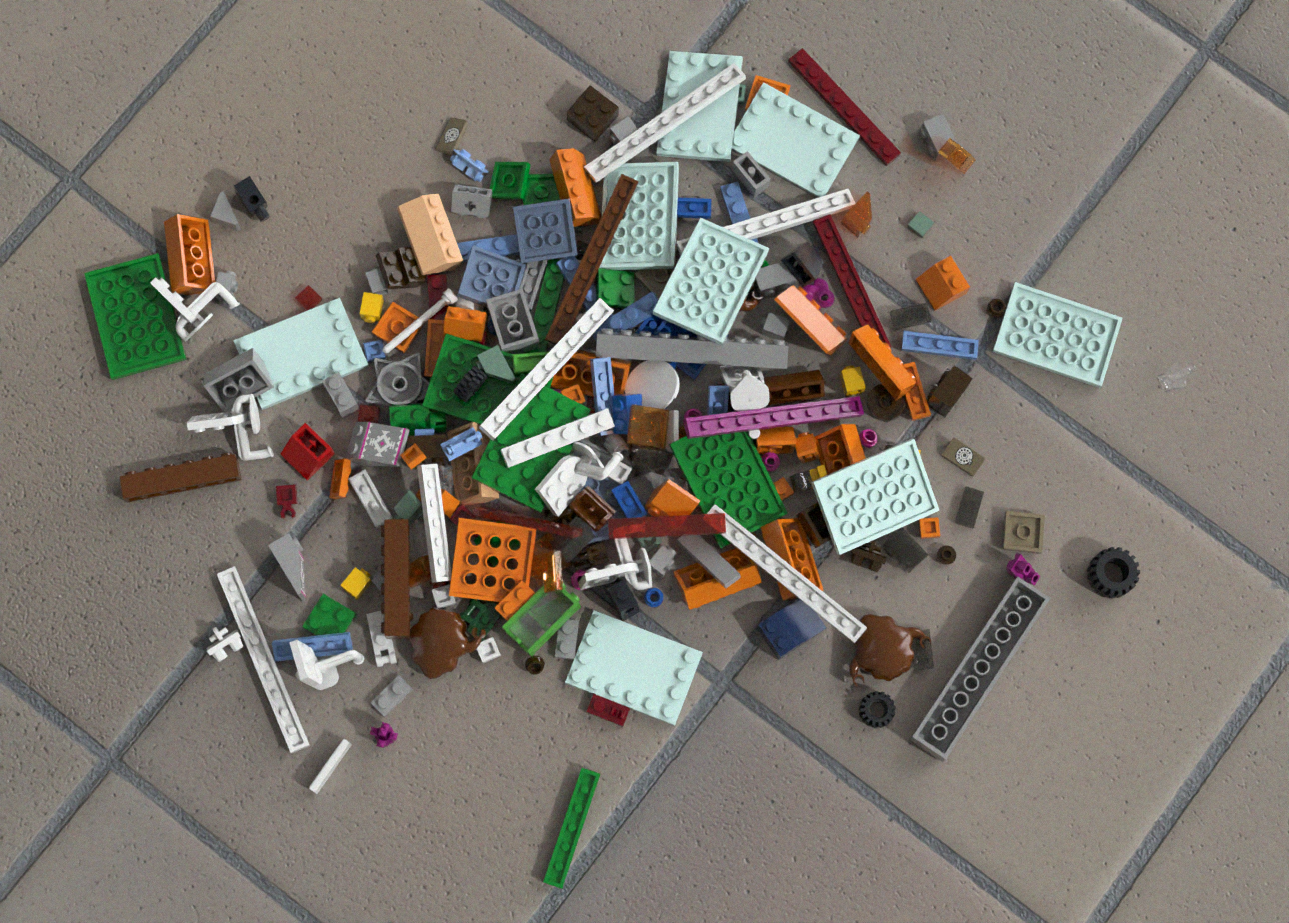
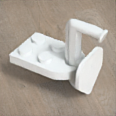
[150,277,240,342]
[720,365,769,439]
[187,394,274,461]
[535,442,623,517]
[578,522,652,590]
[289,640,364,690]

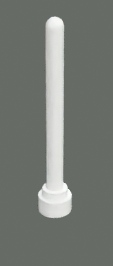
[383,288,458,353]

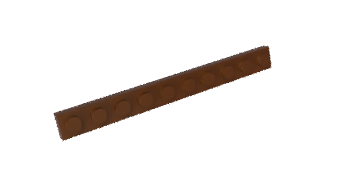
[545,174,639,345]

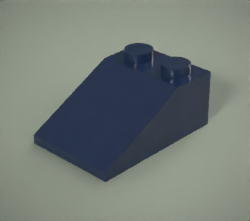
[757,599,827,660]

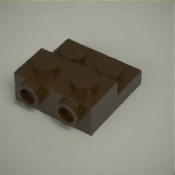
[376,247,426,290]

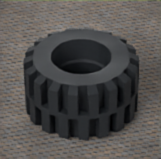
[1087,547,1140,599]

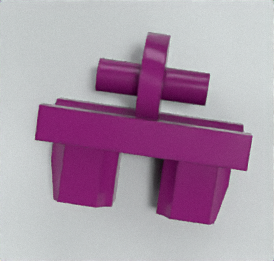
[1006,553,1040,585]

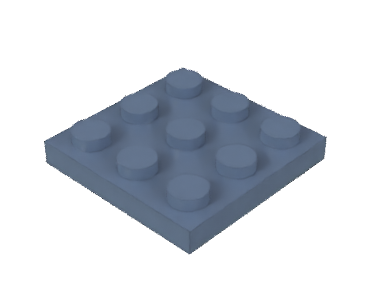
[513,199,578,263]
[457,246,526,308]

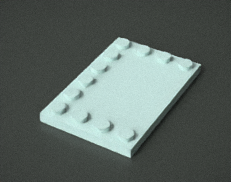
[656,51,743,162]
[732,82,860,198]
[600,162,679,270]
[653,218,769,345]
[992,282,1123,388]
[233,298,369,410]
[811,439,939,555]
[565,610,703,726]

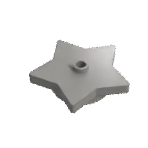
[365,353,430,407]

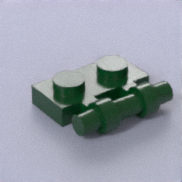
[460,599,501,642]

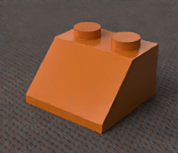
[916,256,970,311]
[443,306,488,342]
[754,426,796,455]
[644,479,700,529]

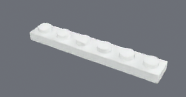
[500,409,615,468]
[417,464,451,583]

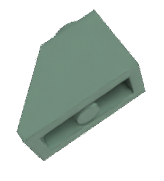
[476,345,515,384]
[393,490,423,525]

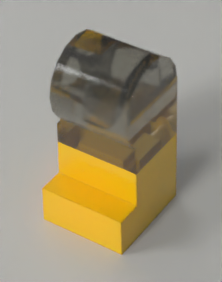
[790,465,827,492]

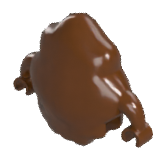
[408,608,486,679]
[849,614,931,687]

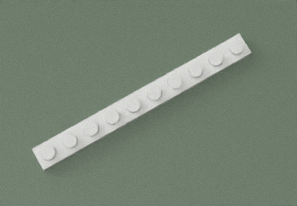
[584,63,746,183]
[676,189,856,256]
[479,298,614,441]
[703,505,867,644]
[217,566,310,754]

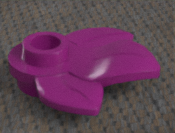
[802,278,835,310]

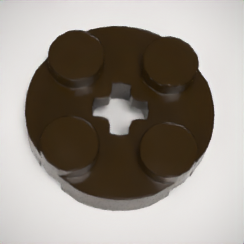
[867,384,905,422]

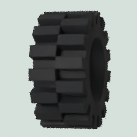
[453,366,487,402]
[859,691,896,728]

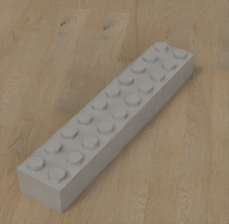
[909,577,1050,762]

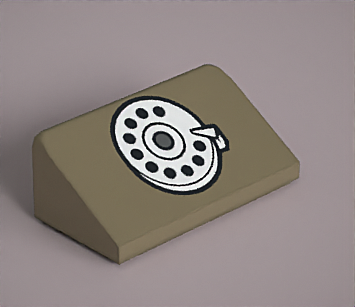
[436,118,468,157]
[942,437,985,476]

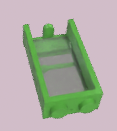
[502,577,581,657]

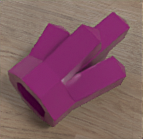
[370,722,398,748]

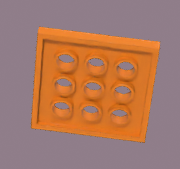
[448,518,537,602]

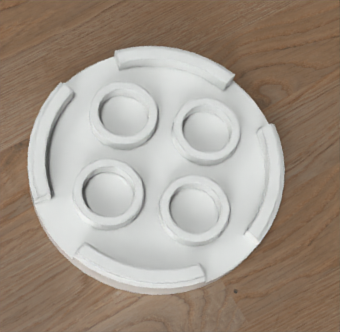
[625,360,680,415]

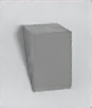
[210,191,241,231]

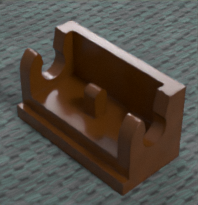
[569,486,616,533]

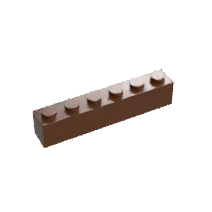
[707,370,825,411]
[120,453,242,503]
[381,519,410,639]

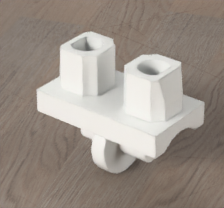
[206,627,243,662]

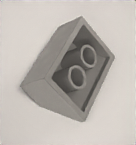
[203,348,274,412]

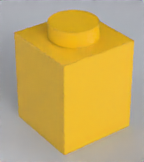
[360,292,384,323]
[839,365,866,397]
[340,567,372,600]

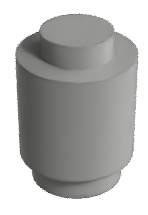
[604,433,630,461]

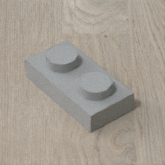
[555,619,579,660]
[370,675,413,717]

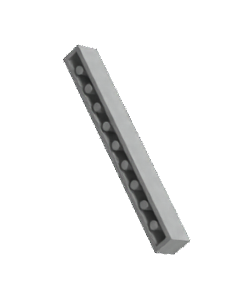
[596,329,789,369]

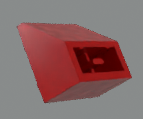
[280,423,335,481]

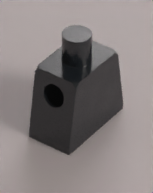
[234,176,270,222]
[781,242,824,287]
[605,579,640,621]

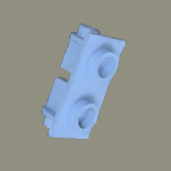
[450,149,489,182]
[440,427,482,461]

